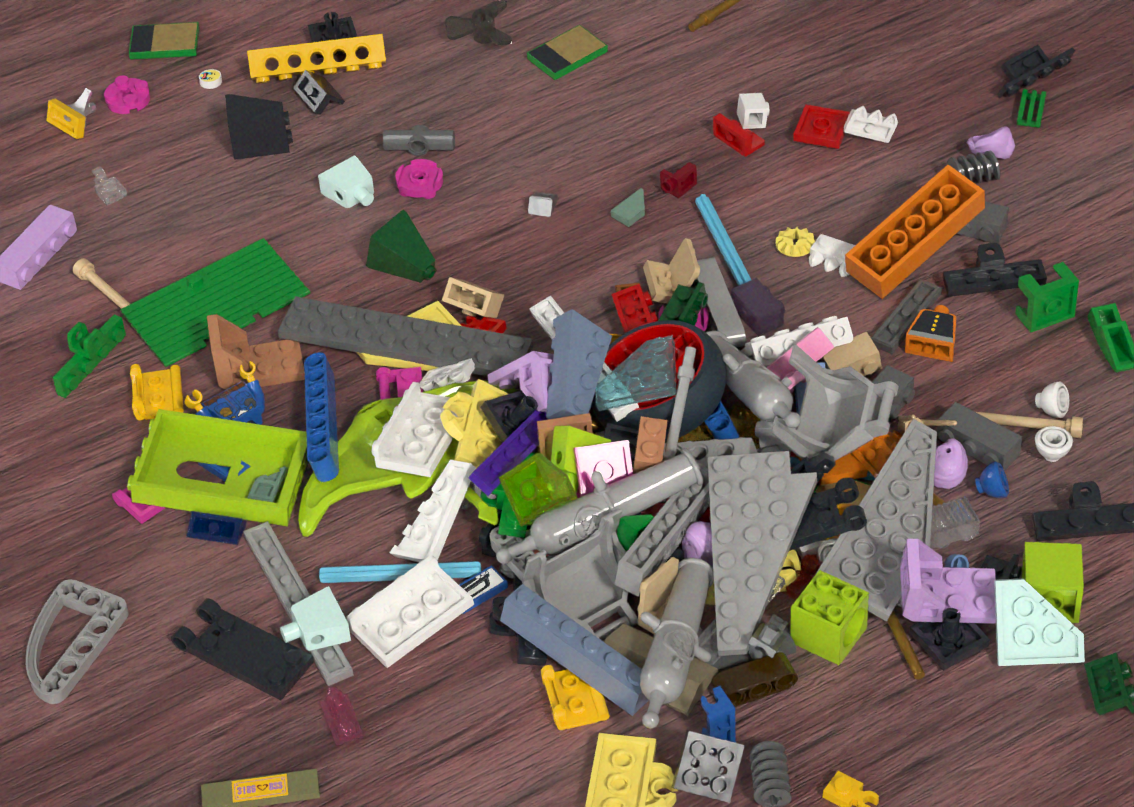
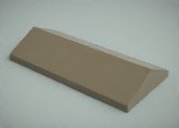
[604,623,718,716]

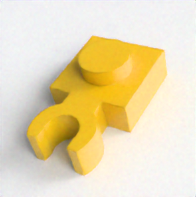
[823,771,879,807]

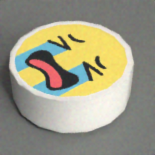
[199,69,222,89]

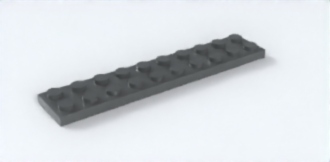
[278,296,533,376]

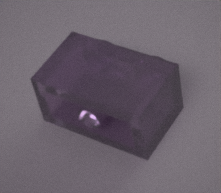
[731,278,785,337]

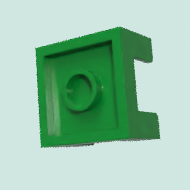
[1015,262,1079,333]

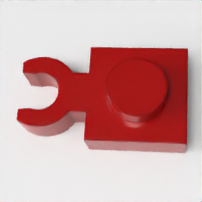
[460,316,507,334]

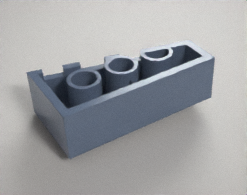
[546,309,612,419]

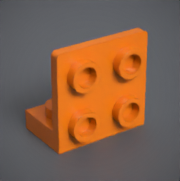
[852,430,903,478]

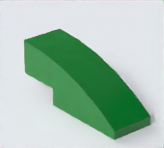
[1087,303,1134,373]

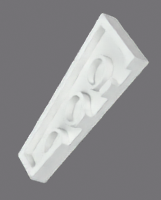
[390,460,476,562]

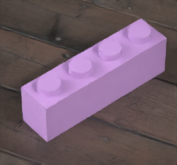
[0,205,77,290]

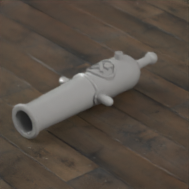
[706,331,801,428]
[496,448,703,564]
[640,558,714,729]

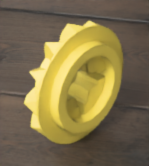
[776,226,815,257]

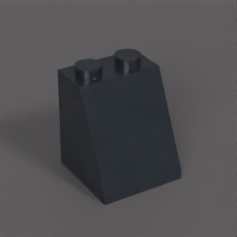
[225,94,293,160]

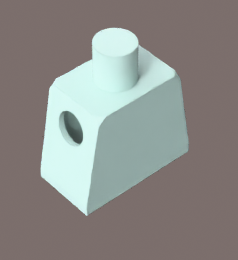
[318,155,374,208]
[280,586,351,651]

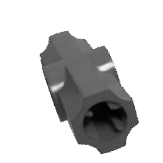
[383,125,455,156]

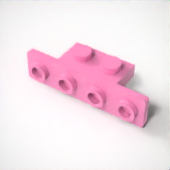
[766,327,834,393]

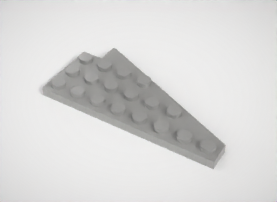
[815,419,937,621]
[707,451,817,656]

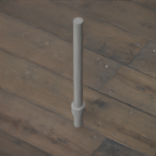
[660,347,696,503]

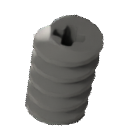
[947,151,1000,183]
[750,741,792,807]

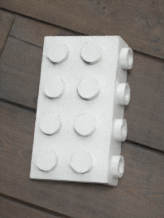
[741,316,853,366]
[372,382,458,477]
[347,555,474,668]

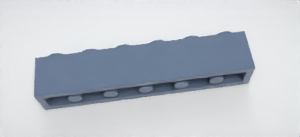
[500,584,649,716]

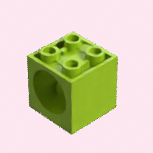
[1021,542,1084,623]
[790,570,869,665]

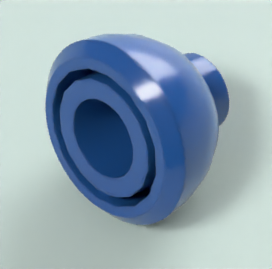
[975,461,1009,498]

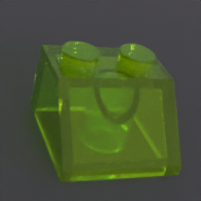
[499,453,578,526]

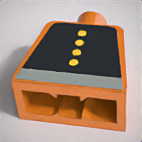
[905,305,956,362]

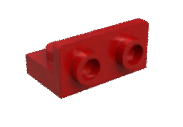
[612,283,659,333]

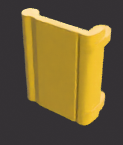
[130,364,184,420]
[541,665,610,730]

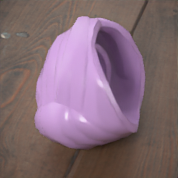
[967,126,1015,160]
[934,439,968,489]
[682,521,713,568]

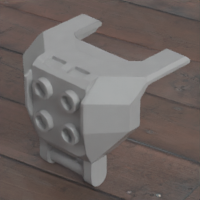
[771,344,899,460]
[522,509,638,641]

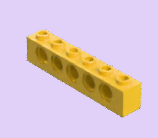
[247,34,386,83]

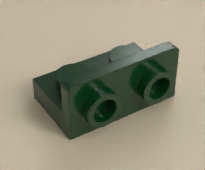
[658,282,708,326]
[1084,652,1134,716]

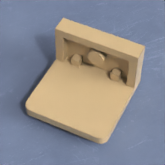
[643,238,700,304]
[637,557,679,634]

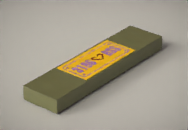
[201,769,320,807]

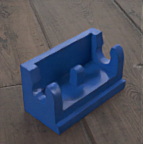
[701,686,736,754]

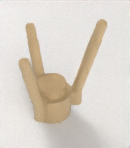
[898,415,957,435]

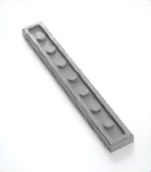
[243,522,354,686]

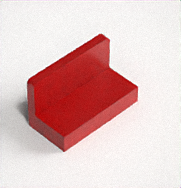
[713,113,765,157]

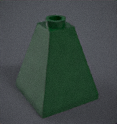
[366,210,437,283]

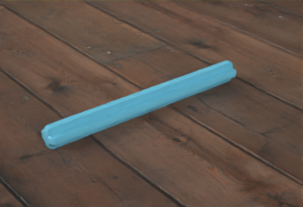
[695,194,755,296]
[319,561,481,583]

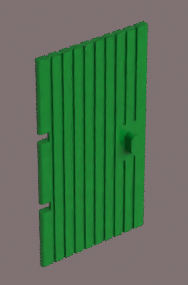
[120,238,310,368]

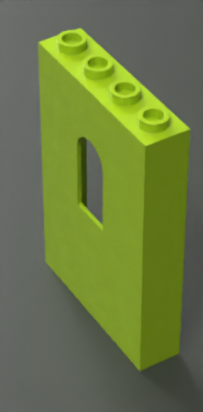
[127,409,308,526]

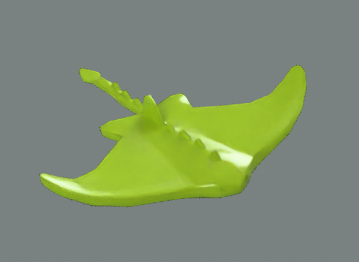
[298,380,520,537]

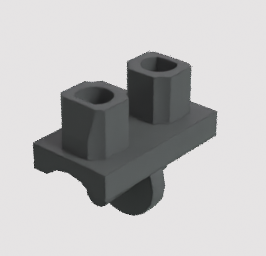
[748,614,788,660]

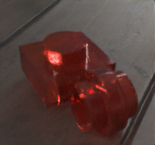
[782,554,823,601]

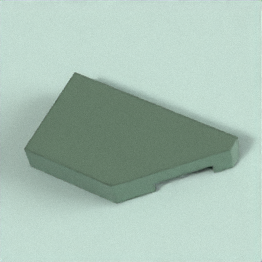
[611,188,645,227]
[247,467,288,503]

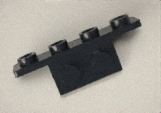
[997,45,1075,98]

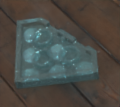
[596,335,676,411]

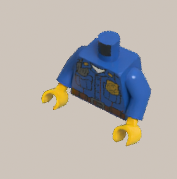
[185,361,265,425]

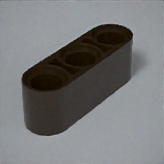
[711,652,798,707]

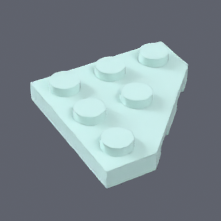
[994,578,1085,666]

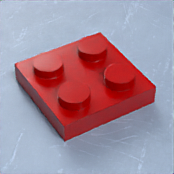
[793,104,850,149]

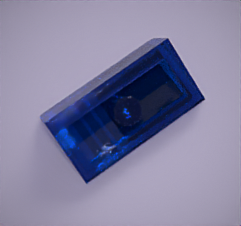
[186,511,247,545]

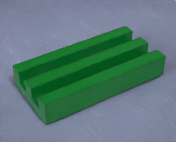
[1017,89,1046,128]

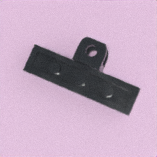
[943,243,1047,297]
[1032,481,1134,542]
[489,573,547,666]

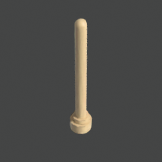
[73,258,130,309]
[974,411,1083,438]

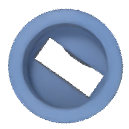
[944,554,969,568]

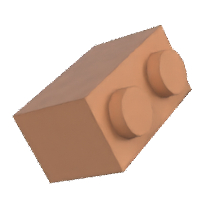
[633,416,668,474]

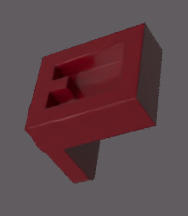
[660,162,697,198]

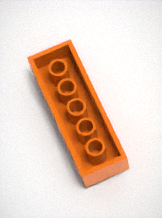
[845,165,985,299]

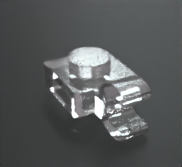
[92,166,127,205]

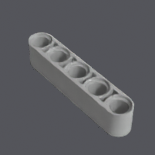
[693,257,746,348]

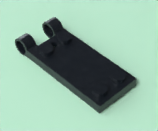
[789,478,867,551]
[171,598,314,700]

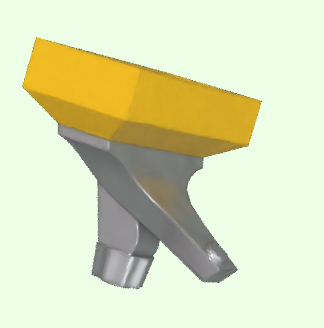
[47,88,96,139]

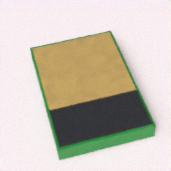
[129,22,200,60]
[527,25,608,80]

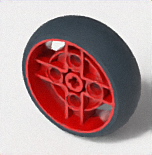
[591,320,726,442]

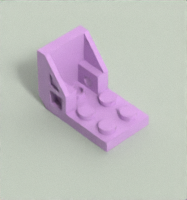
[488,351,554,412]
[900,539,996,623]

